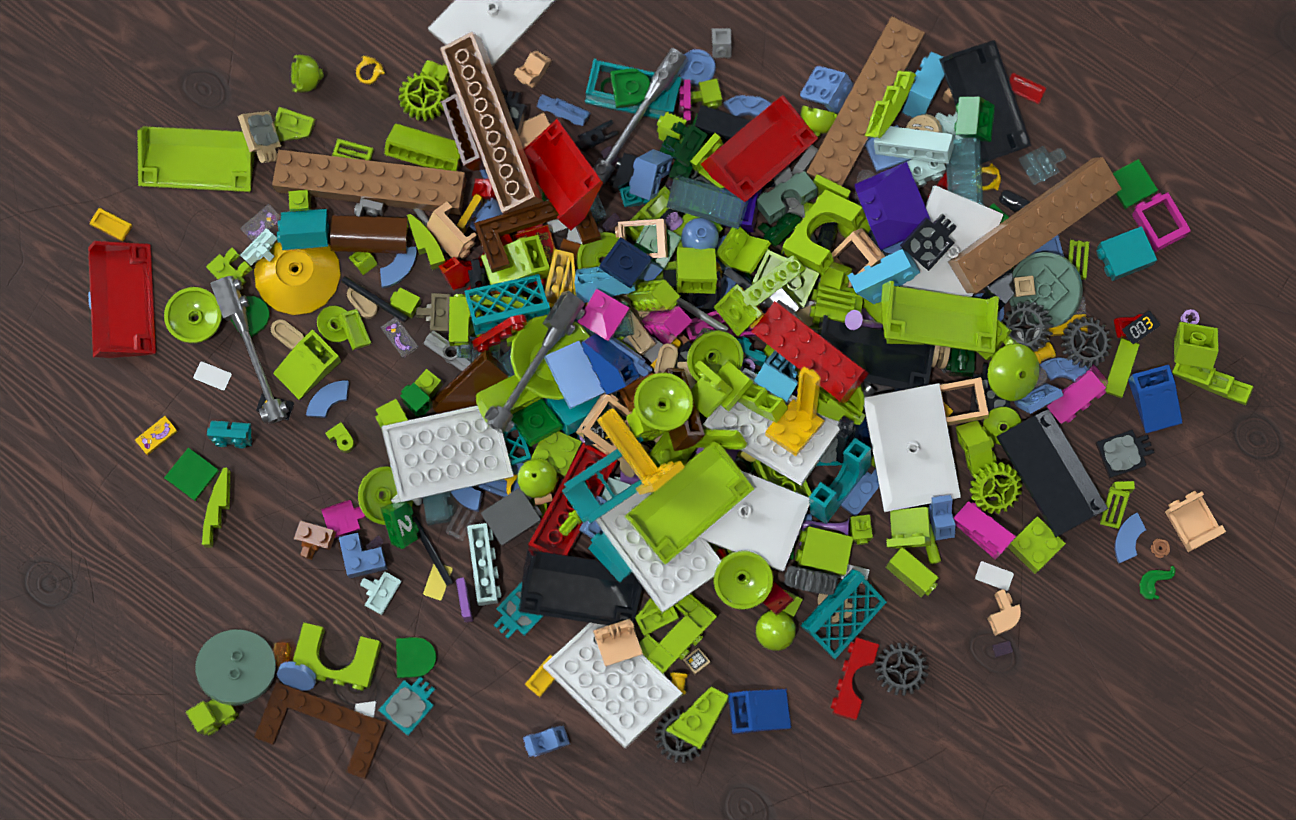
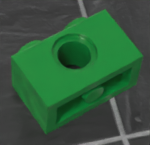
[400,382,433,418]

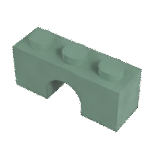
[757,171,817,224]

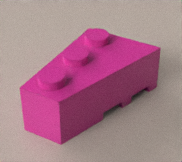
[1046,364,1108,424]
[953,501,1016,560]

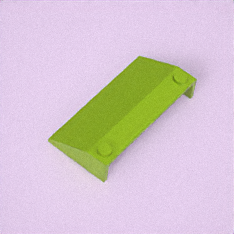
[138,126,254,192]
[881,281,999,354]
[624,441,754,565]

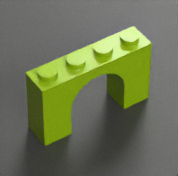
[783,189,866,275]
[449,294,527,346]
[293,622,381,691]

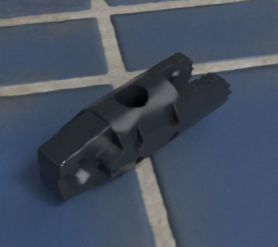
[575,119,619,151]
[999,190,1030,213]
[816,222,837,252]
[468,259,487,297]

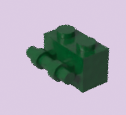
[946,348,975,377]

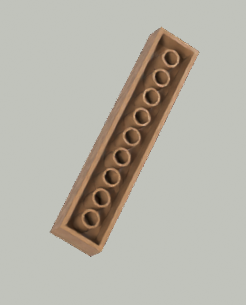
[806,16,925,187]
[440,32,543,214]
[272,150,467,215]
[948,157,1121,293]

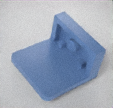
[800,66,854,114]

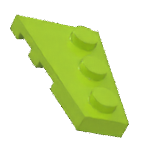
[666,687,729,749]

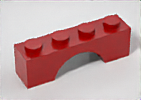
[438,234,513,290]
[830,637,879,721]

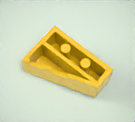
[541,248,576,307]

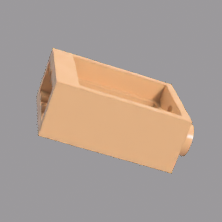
[615,219,668,259]
[831,228,885,288]
[940,378,989,426]
[576,394,633,455]

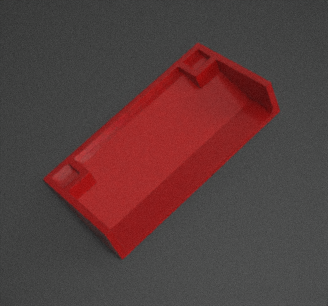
[701,95,818,202]
[524,119,603,231]
[88,241,156,358]

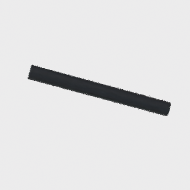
[341,276,408,323]
[412,516,454,587]

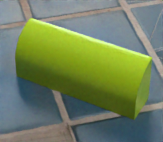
[384,124,462,171]
[476,375,544,426]

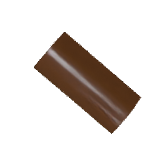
[441,93,485,171]
[330,215,409,254]
[432,350,509,414]
[660,368,705,451]

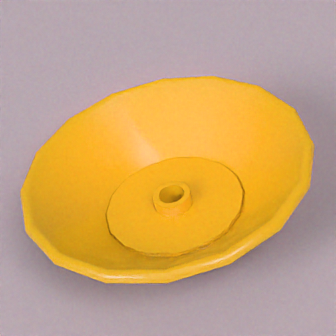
[254,240,341,315]

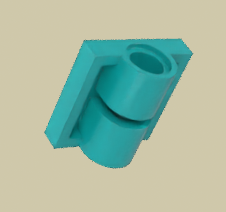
[207,421,252,449]

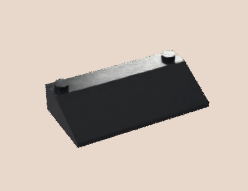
[939,40,1032,166]
[817,315,935,390]
[996,409,1108,537]
[519,549,642,626]

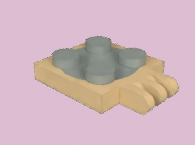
[238,111,281,163]

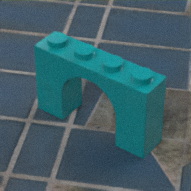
[809,438,871,524]

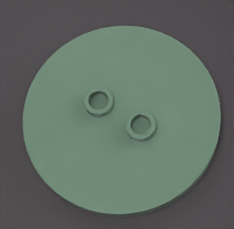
[1009,252,1083,328]
[195,630,276,705]

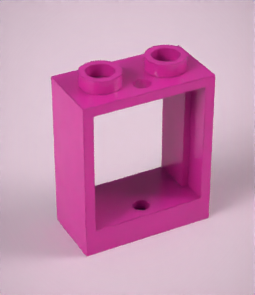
[1132,193,1191,253]

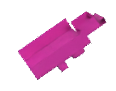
[680,79,691,127]
[321,500,367,538]

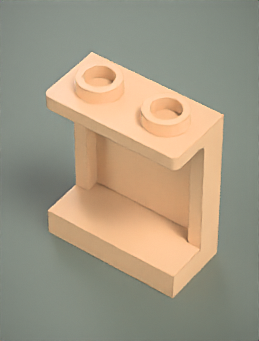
[426,202,477,259]
[1165,491,1226,552]

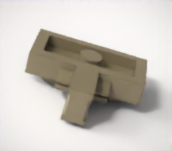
[416,293,451,333]

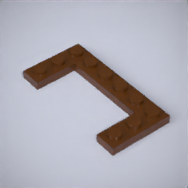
[474,200,601,273]
[254,682,387,779]

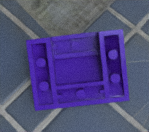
[854,162,931,250]

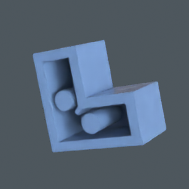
[629,149,673,200]
[339,533,387,578]

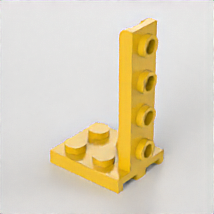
[765,367,824,456]
[597,408,685,495]

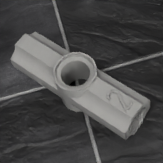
[424,330,474,371]

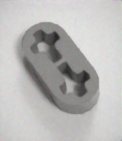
[792,145,819,174]

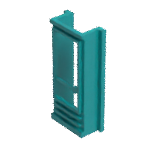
[585,59,682,119]
[562,437,644,523]

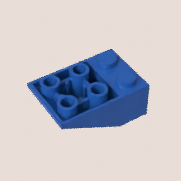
[581,333,640,394]
[1128,365,1182,434]
[728,689,791,735]

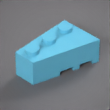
[902,52,945,118]
[847,249,920,305]
[574,267,635,303]
[754,350,798,402]

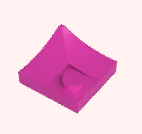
[577,289,630,341]

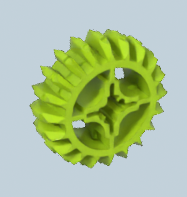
[399,71,449,121]
[970,462,1023,514]

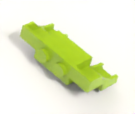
[639,594,717,674]

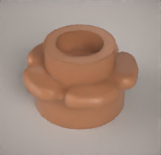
[1151,539,1170,558]

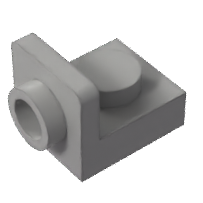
[712,29,731,58]
[354,198,385,217]

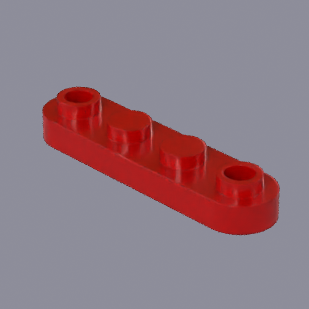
[472,315,527,353]

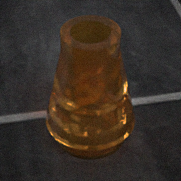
[272,642,292,671]

